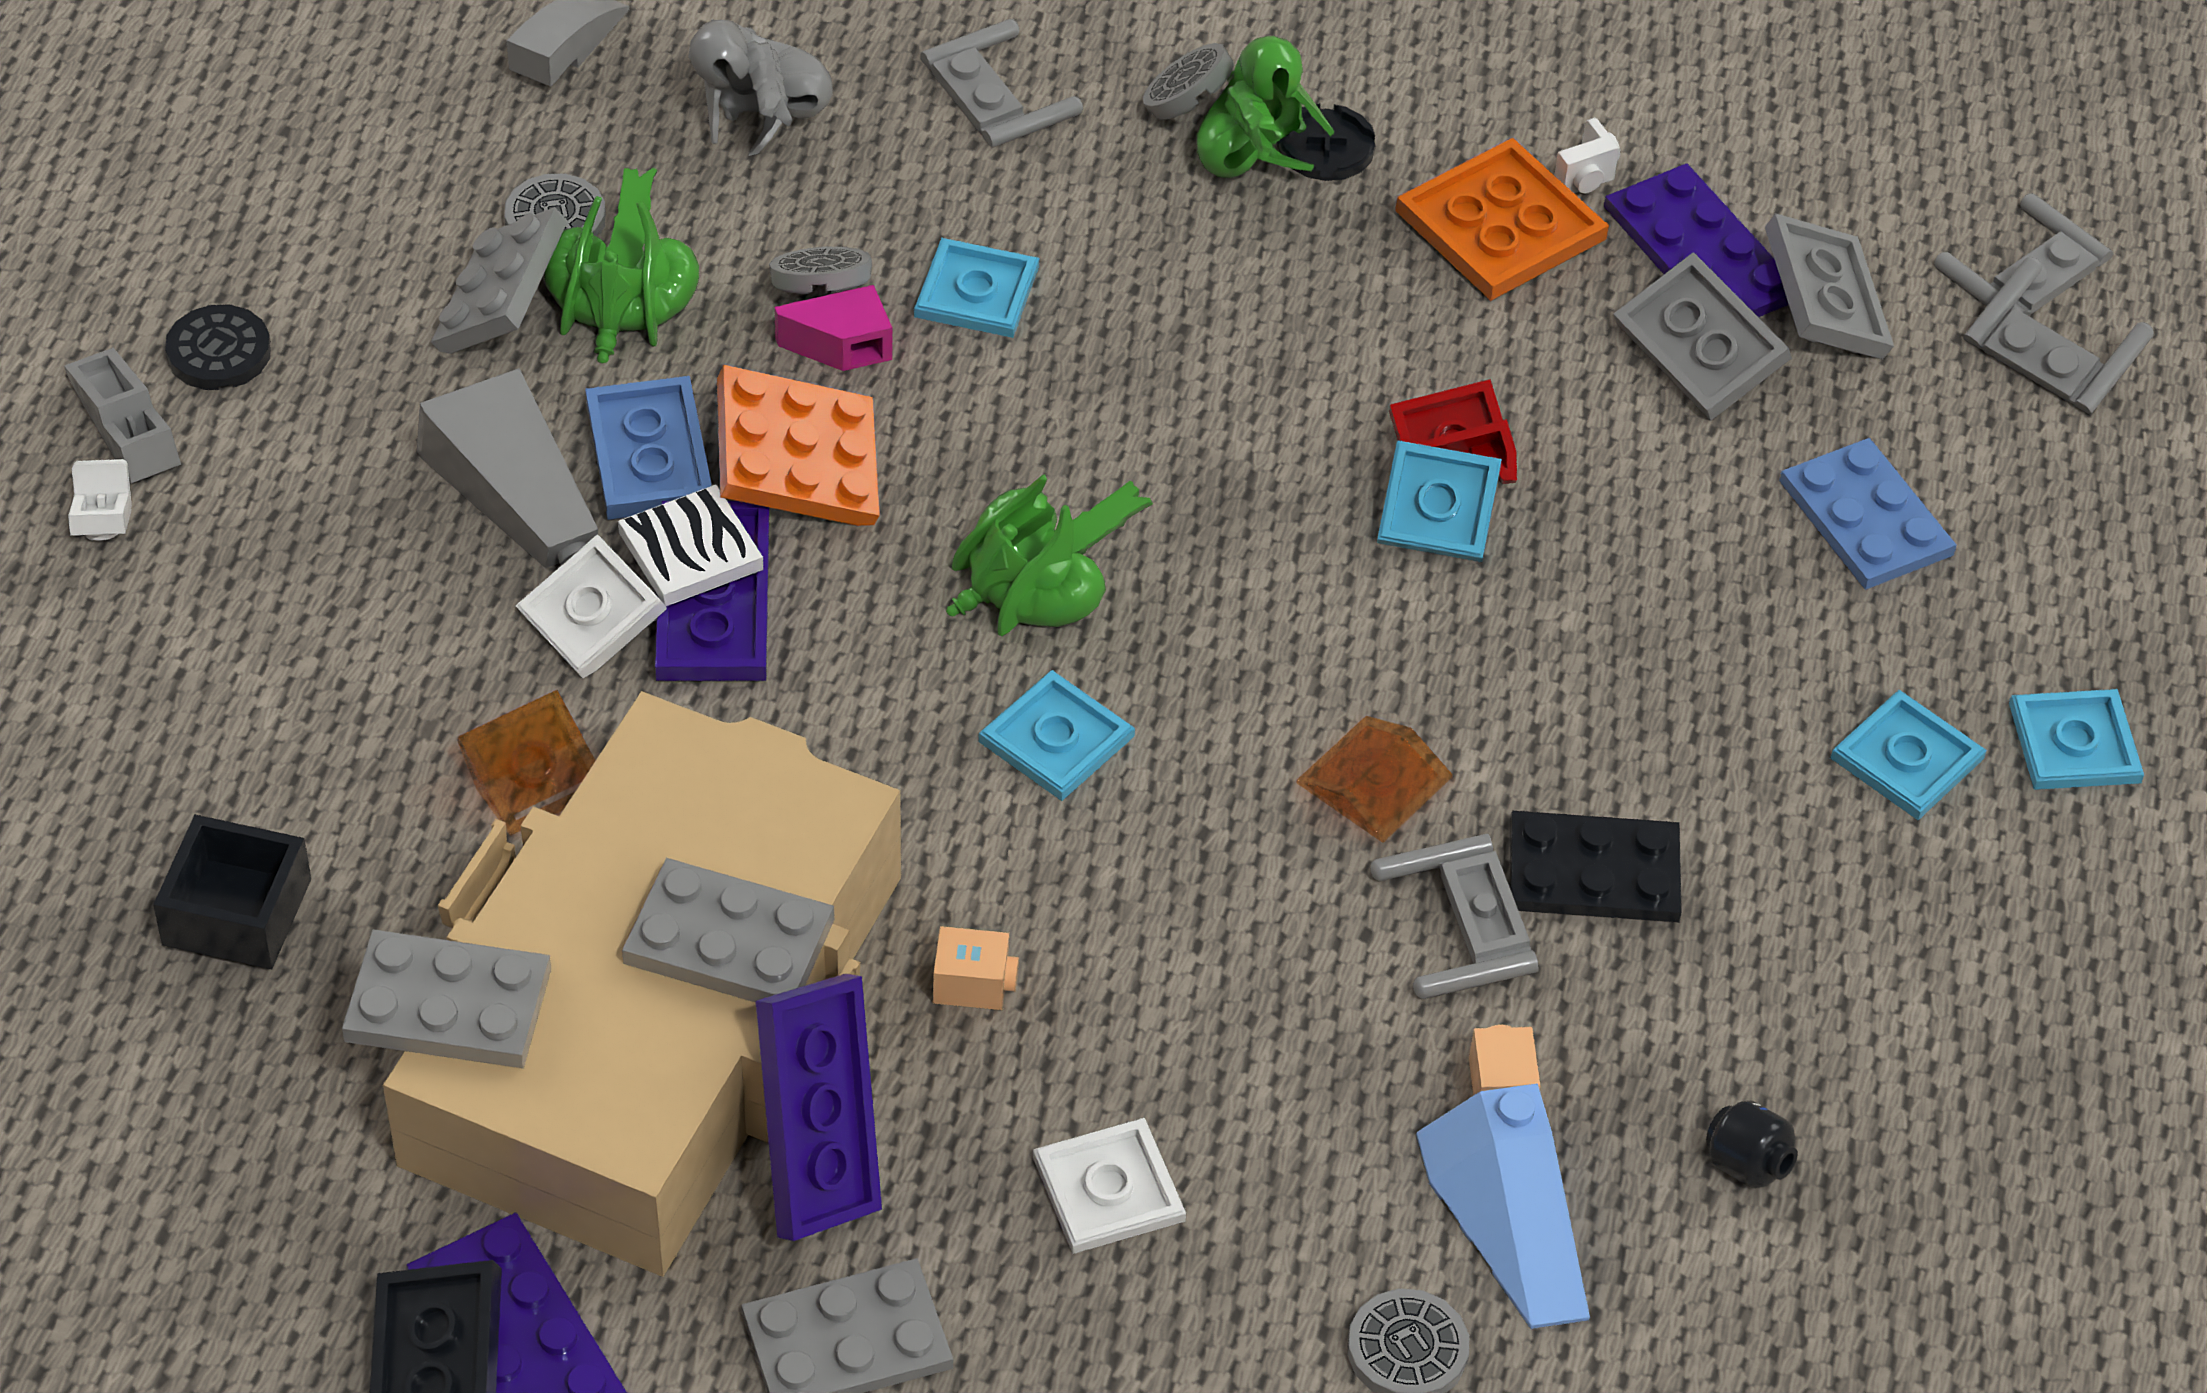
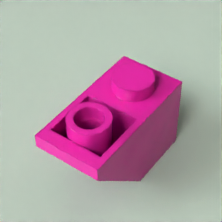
[774,285,893,371]

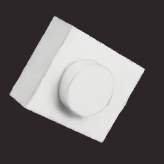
[1554,118,1620,193]
[68,459,131,540]

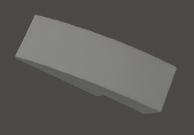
[506,0,629,86]
[64,348,181,483]

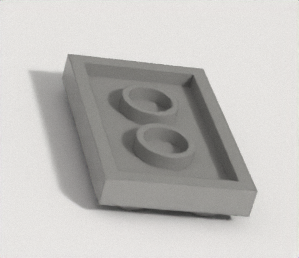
[431,207,568,354]
[1765,213,1894,359]
[1614,252,1792,421]
[622,858,835,1002]
[342,929,551,1069]
[741,1258,953,1393]

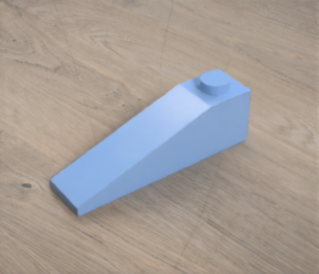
[1416,1083,1590,1329]

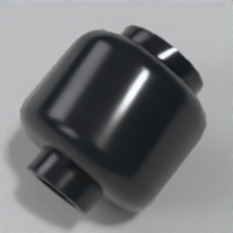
[1706,1100,1798,1188]

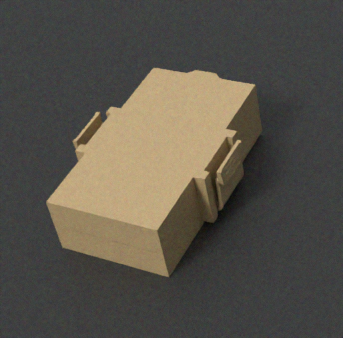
[383,691,901,1277]

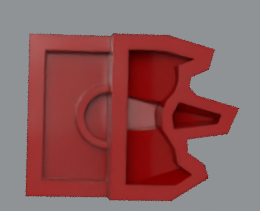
[1389,379,1517,484]

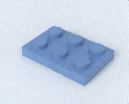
[585,376,712,520]
[1780,438,1957,590]

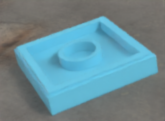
[914,238,1039,338]
[1377,440,1502,562]
[979,670,1135,801]
[2009,689,2144,790]
[1831,690,1987,820]

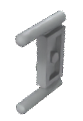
[920,19,1083,148]
[1934,193,2113,315]
[1963,257,2154,415]
[1370,833,1539,999]

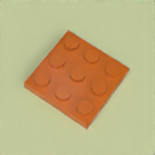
[1396,138,1609,301]
[717,365,880,526]

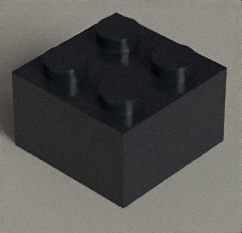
[153,814,311,970]

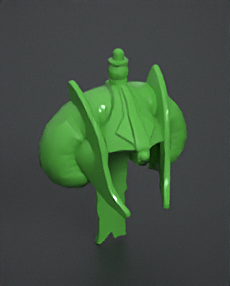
[1197,36,1334,178]
[543,168,699,363]
[946,474,1153,636]

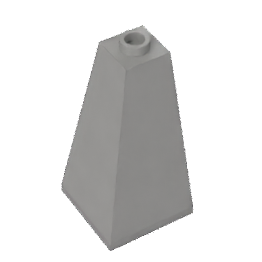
[417,368,598,568]

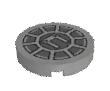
[1143,43,1234,120]
[504,174,606,236]
[769,247,872,294]
[1347,1288,1469,1393]

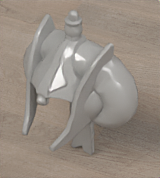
[689,19,833,156]

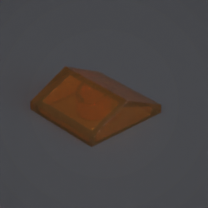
[457,690,596,836]
[1296,716,1453,843]

